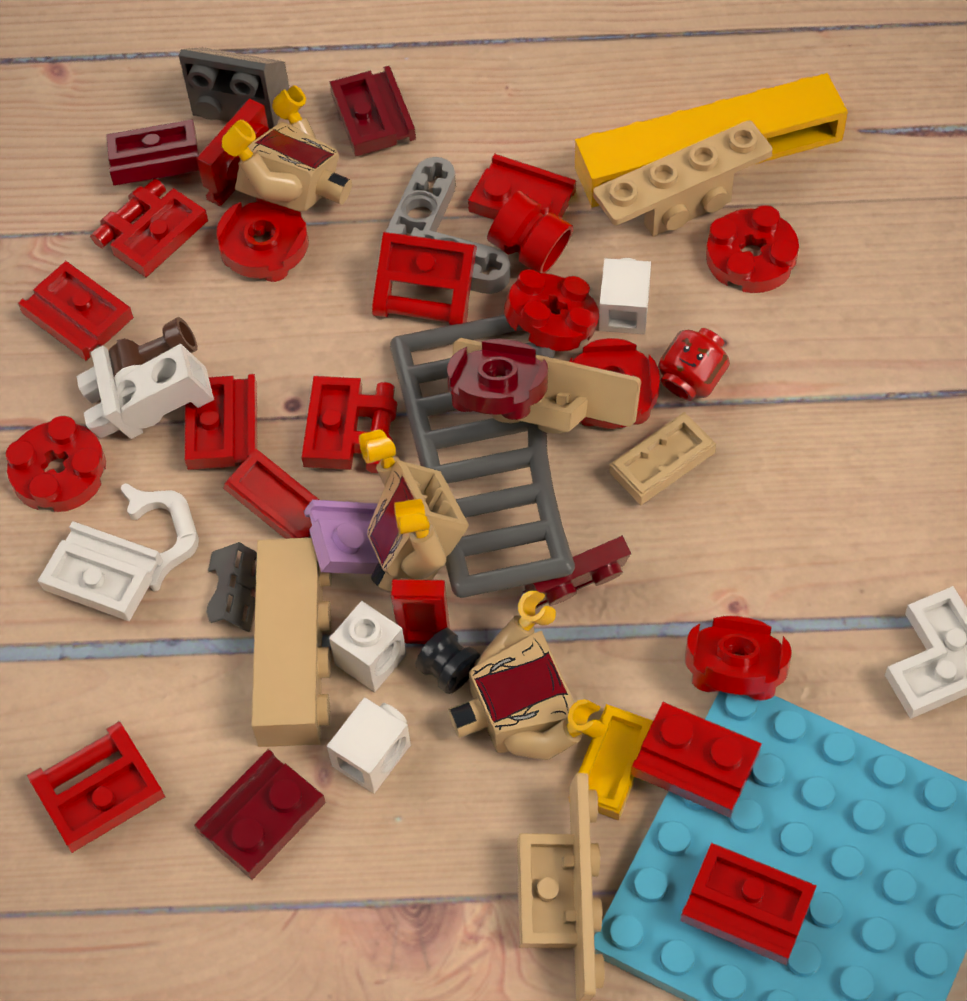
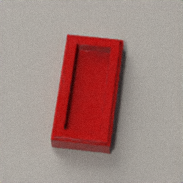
[223,449,320,539]
[391,579,450,644]

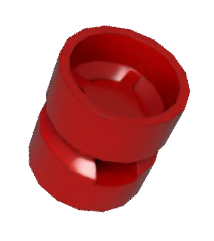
[487,191,574,273]

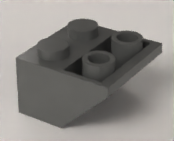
[179,47,289,129]

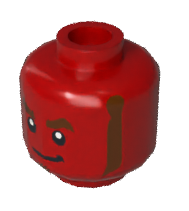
[658,328,730,401]

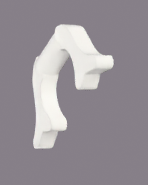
[121,483,199,591]

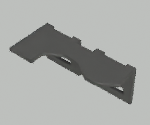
[206,542,257,632]

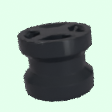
[415,628,480,694]

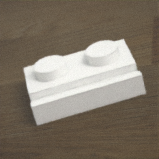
[38,521,163,621]

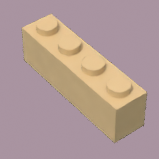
[251,538,332,747]

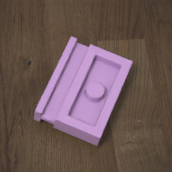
[304,500,379,574]

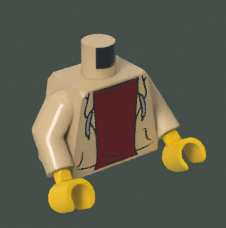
[222,85,352,211]
[359,429,469,591]
[448,591,605,760]

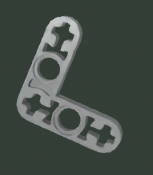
[386,157,510,294]

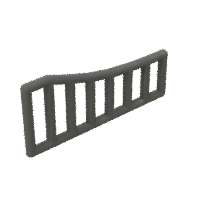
[390,315,575,598]

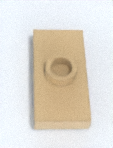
[609,412,716,506]

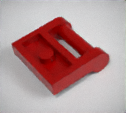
[372,232,477,326]
[27,721,165,853]

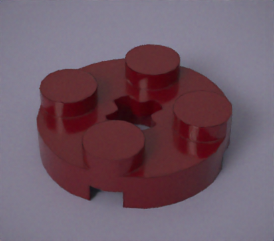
[447,339,548,420]

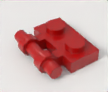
[90,179,209,278]
[301,376,398,474]

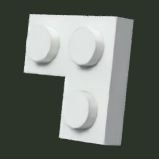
[885,586,967,719]

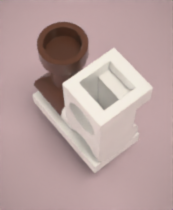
[76,317,214,439]

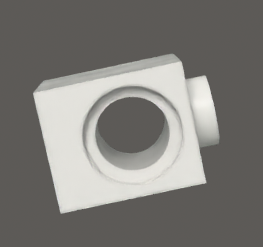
[599,258,651,334]
[329,601,406,692]
[327,697,411,794]

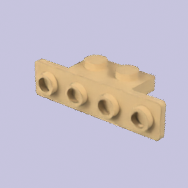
[594,120,773,237]
[452,338,641,434]
[517,773,605,1001]

